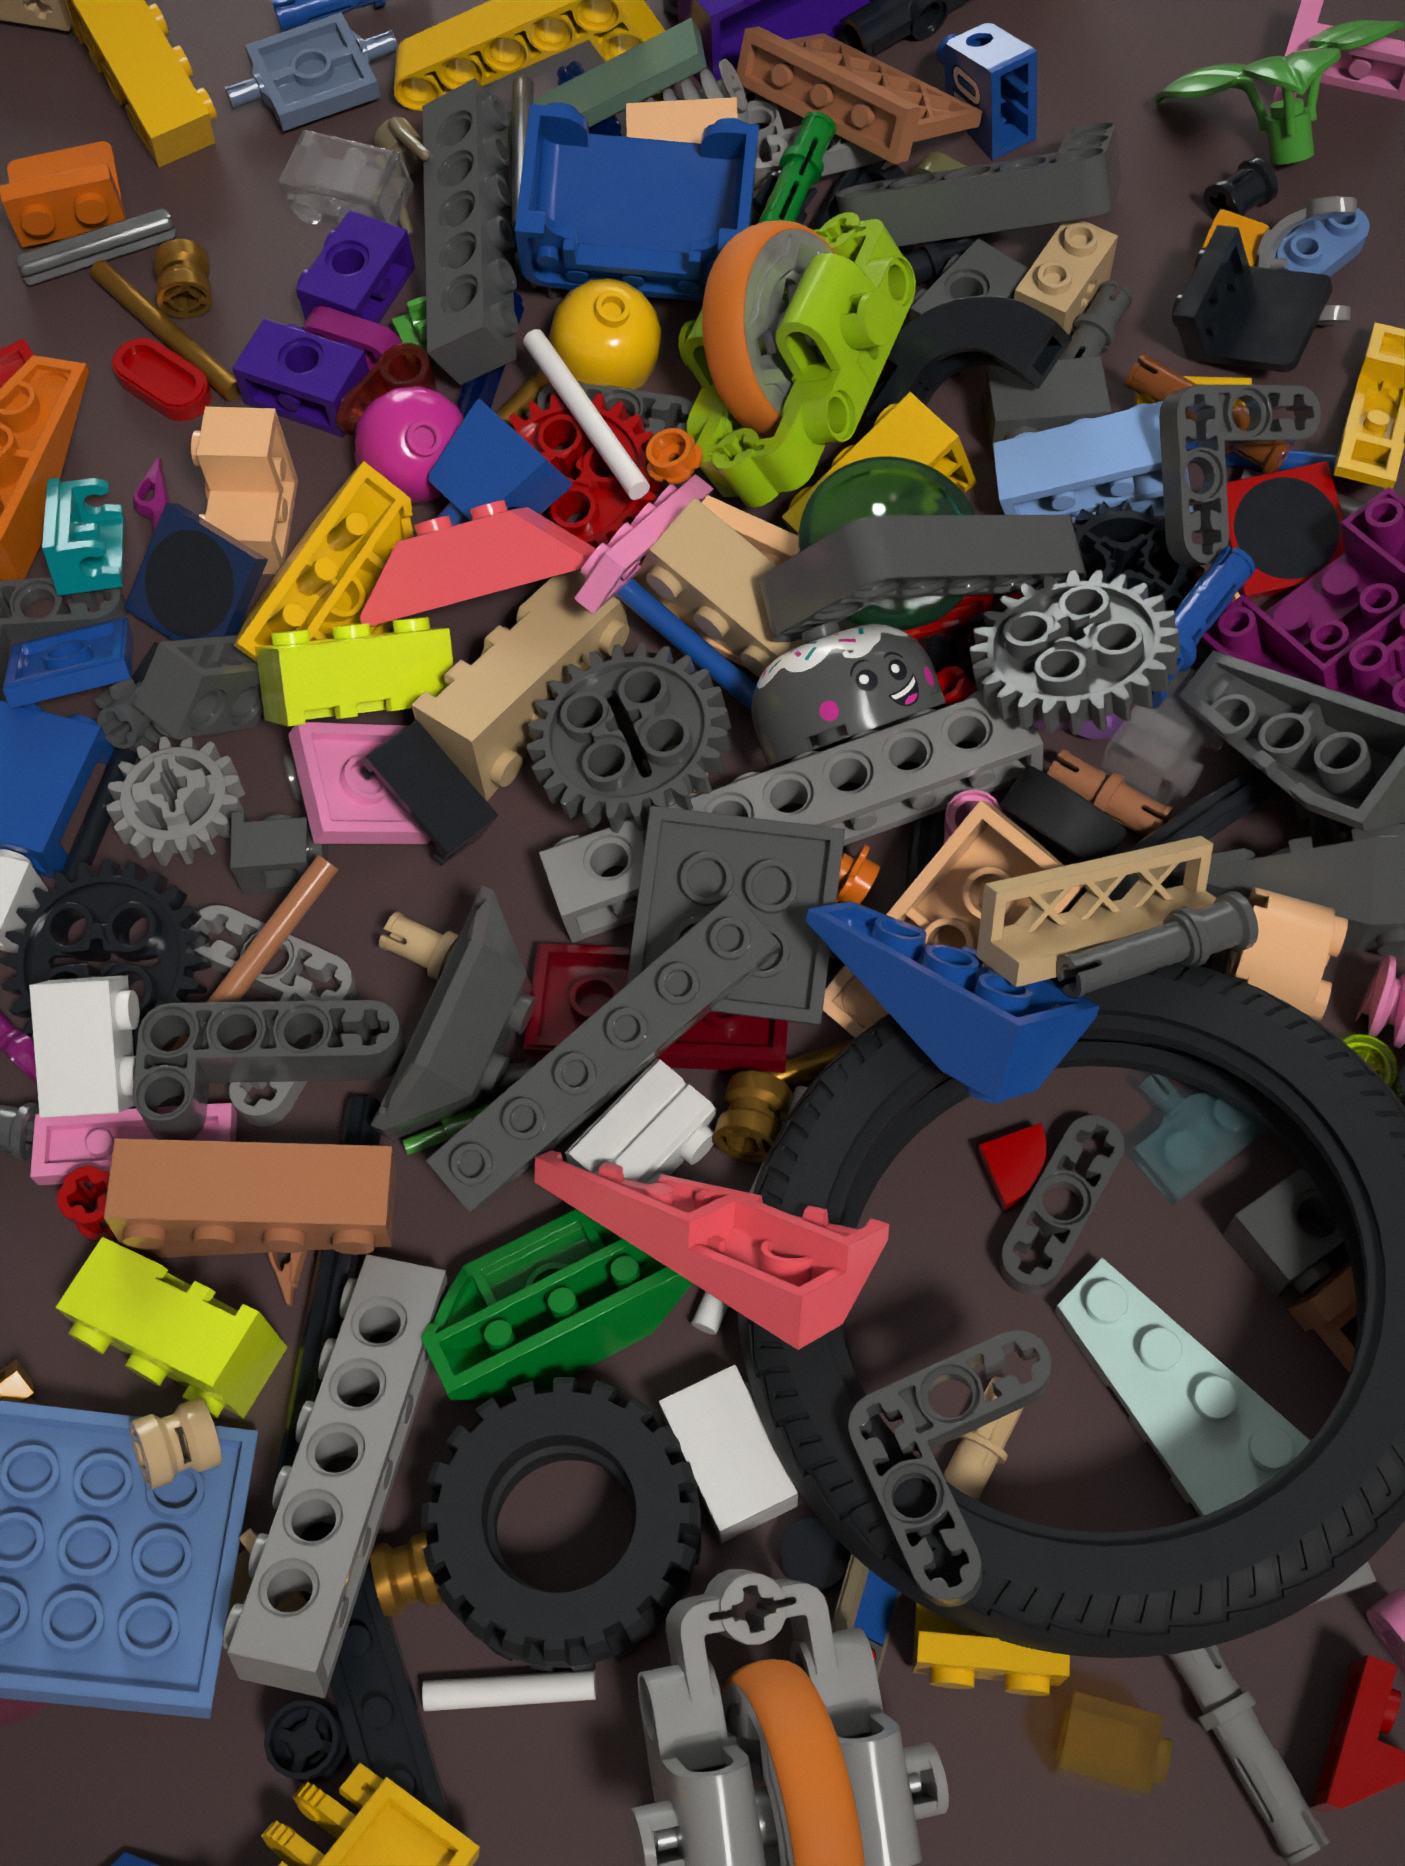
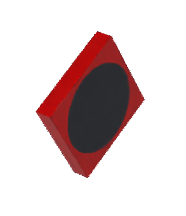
[1227,461,1345,600]

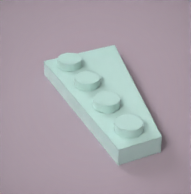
[1054,1258,1310,1517]

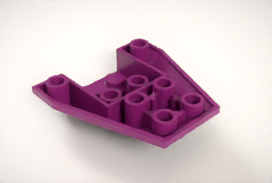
[1200,487,1405,714]

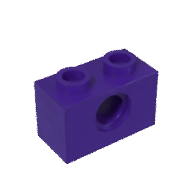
[296,210,415,324]
[232,318,373,438]

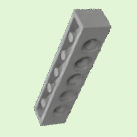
[223,1254,449,1698]

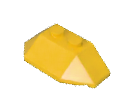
[234,461,414,662]

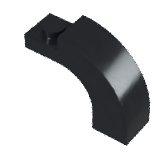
[865,295,1072,423]

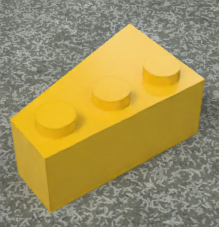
[782,392,977,544]

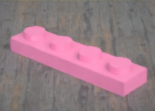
[574,474,714,614]

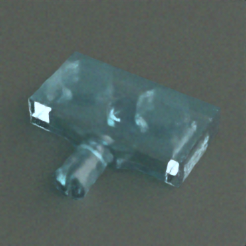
[1129,1073,1267,1206]

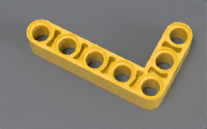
[394,0,675,111]

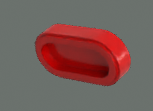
[112,338,212,421]

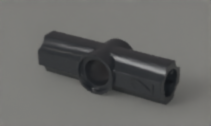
[840,0,969,56]

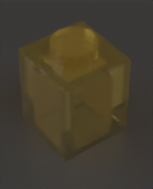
[1051,1691,1172,1799]

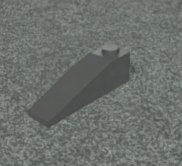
[1179,650,1405,831]
[1161,824,1405,957]

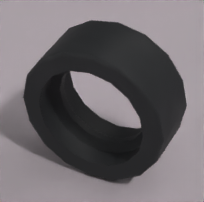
[999,765,1127,863]

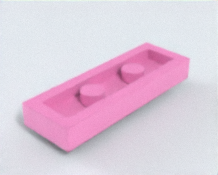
[30,1103,237,1185]

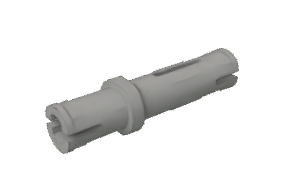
[1168,1645,1331,1865]

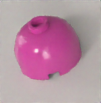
[354,386,464,504]

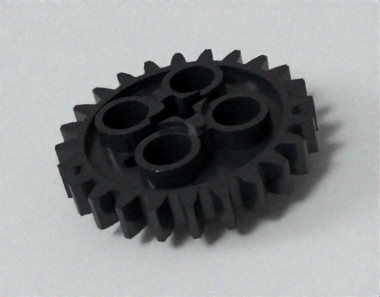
[0,859,212,1056]

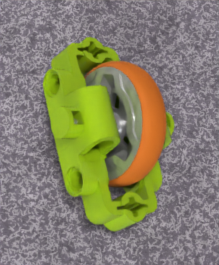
[678,212,916,508]

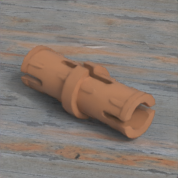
[1047,749,1173,837]

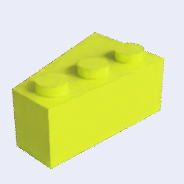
[255,617,454,727]
[55,1237,288,1419]

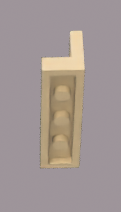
[976,836,1216,987]

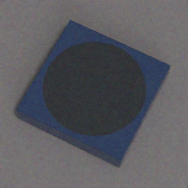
[124,503,268,640]

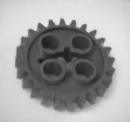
[970,570,1180,735]
[527,642,732,833]

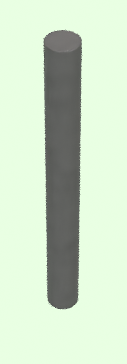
[512,75,534,232]

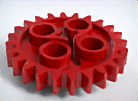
[509,393,665,548]

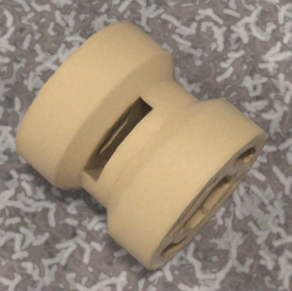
[129,1397,222,1490]

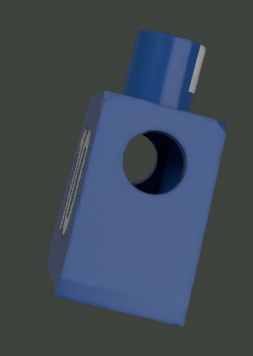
[936,23,1037,160]

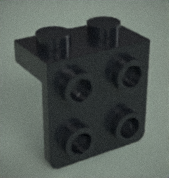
[1172,225,1333,372]

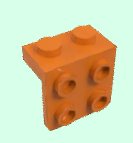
[0,141,126,248]

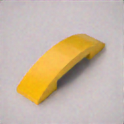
[1333,322,1405,489]

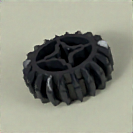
[1073,499,1205,612]

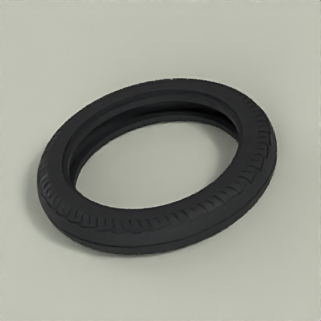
[738,963,1405,1658]

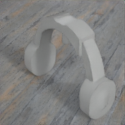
[1257,196,1357,325]

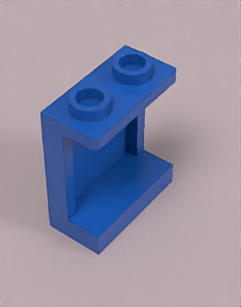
[0,701,114,879]

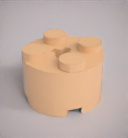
[1224,887,1348,1021]

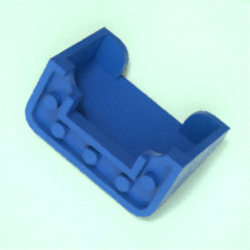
[515,102,759,302]

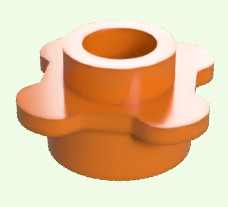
[836,844,880,905]

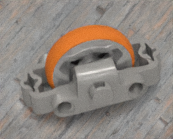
[628,1569,949,1866]

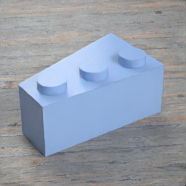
[993,401,1194,523]

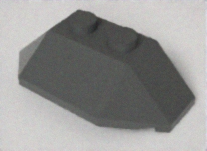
[371,886,536,1140]

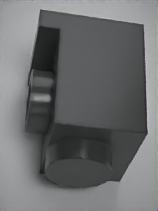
[230,811,328,895]

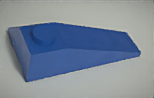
[805,901,1100,1103]

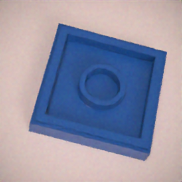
[3,617,134,709]

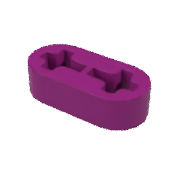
[301,306,405,379]

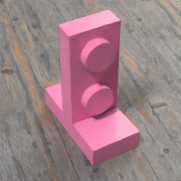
[1272,0,1405,104]

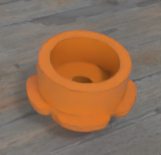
[646,428,703,485]

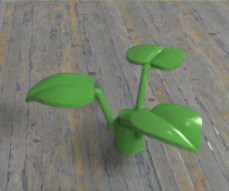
[1155,20,1405,165]

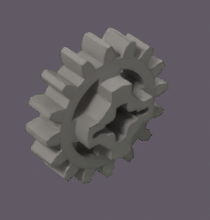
[106,736,245,866]

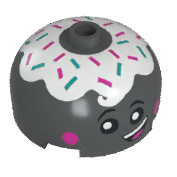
[751,620,946,766]

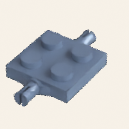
[224,12,398,131]

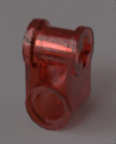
[336,343,438,435]

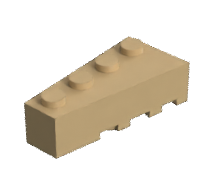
[411,570,629,801]

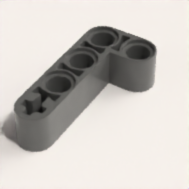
[133,1000,406,1141]

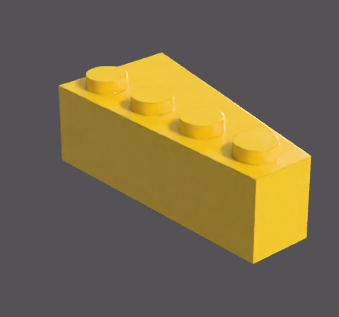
[64,0,217,168]

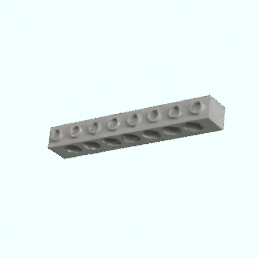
[539,690,1043,943]

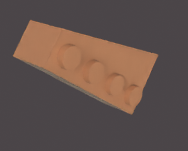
[104,1138,397,1259]

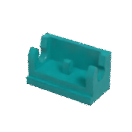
[42,478,125,596]

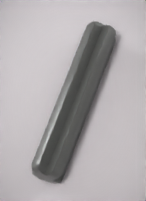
[16,207,176,286]

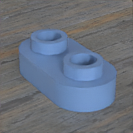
[1275,208,1370,277]

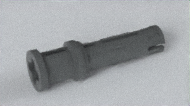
[1056,891,1259,999]

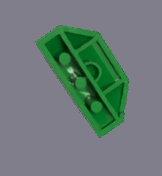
[420,1209,693,1400]

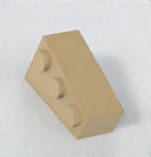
[634,497,805,677]

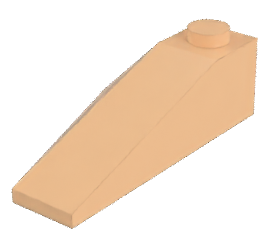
[823,800,1084,1038]

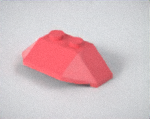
[360,500,596,626]

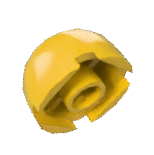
[549,278,661,390]

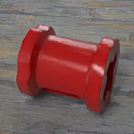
[57,1165,117,1243]

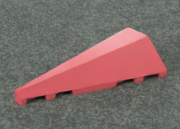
[534,1151,889,1350]

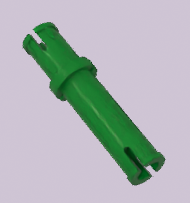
[758,111,837,224]

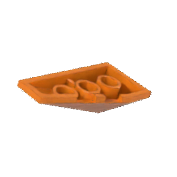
[0,355,89,580]

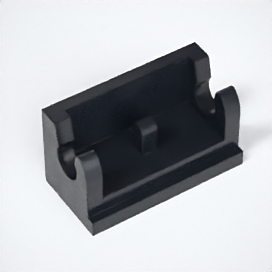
[360,720,498,866]

